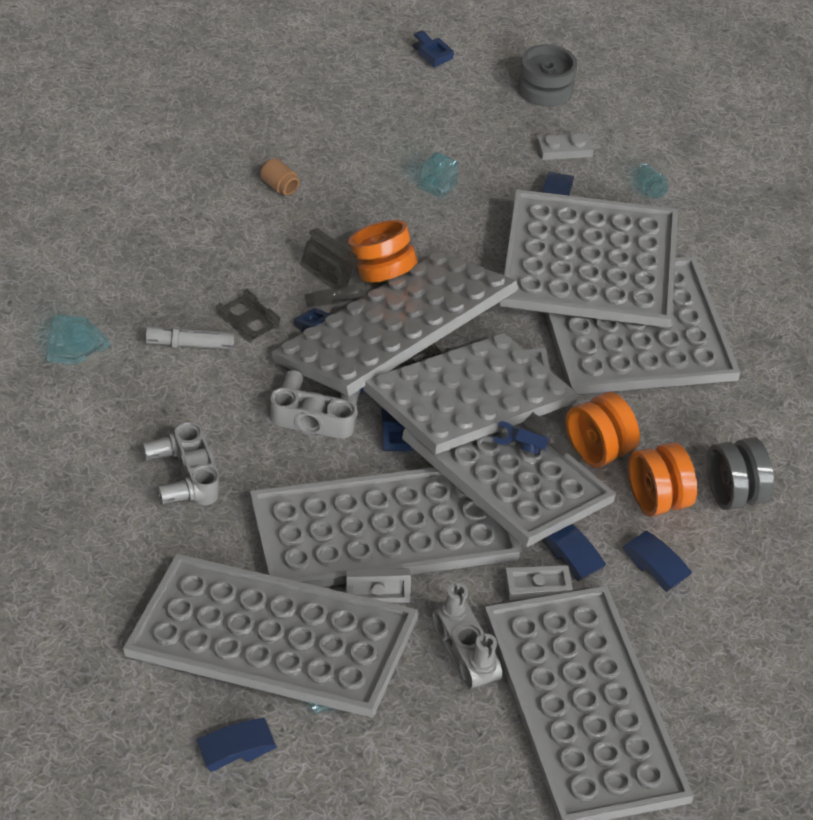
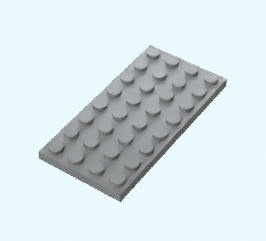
[271,252,518,396]
[250,467,521,587]
[123,554,418,718]
[484,586,694,820]

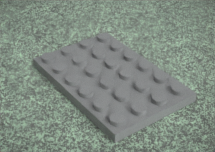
[363,333,578,455]
[402,420,616,547]

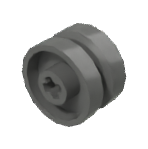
[518,44,577,107]
[706,437,774,510]

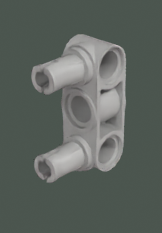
[270,370,360,438]
[142,422,219,505]
[432,582,502,689]

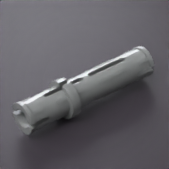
[146,325,235,351]

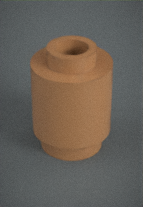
[260,158,300,196]

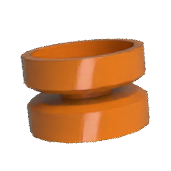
[348,220,418,282]
[566,391,640,468]
[628,442,697,517]

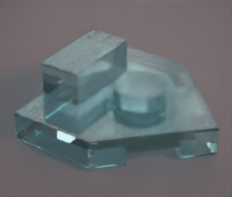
[47,315,110,365]

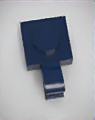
[413,30,454,68]
[493,421,550,455]

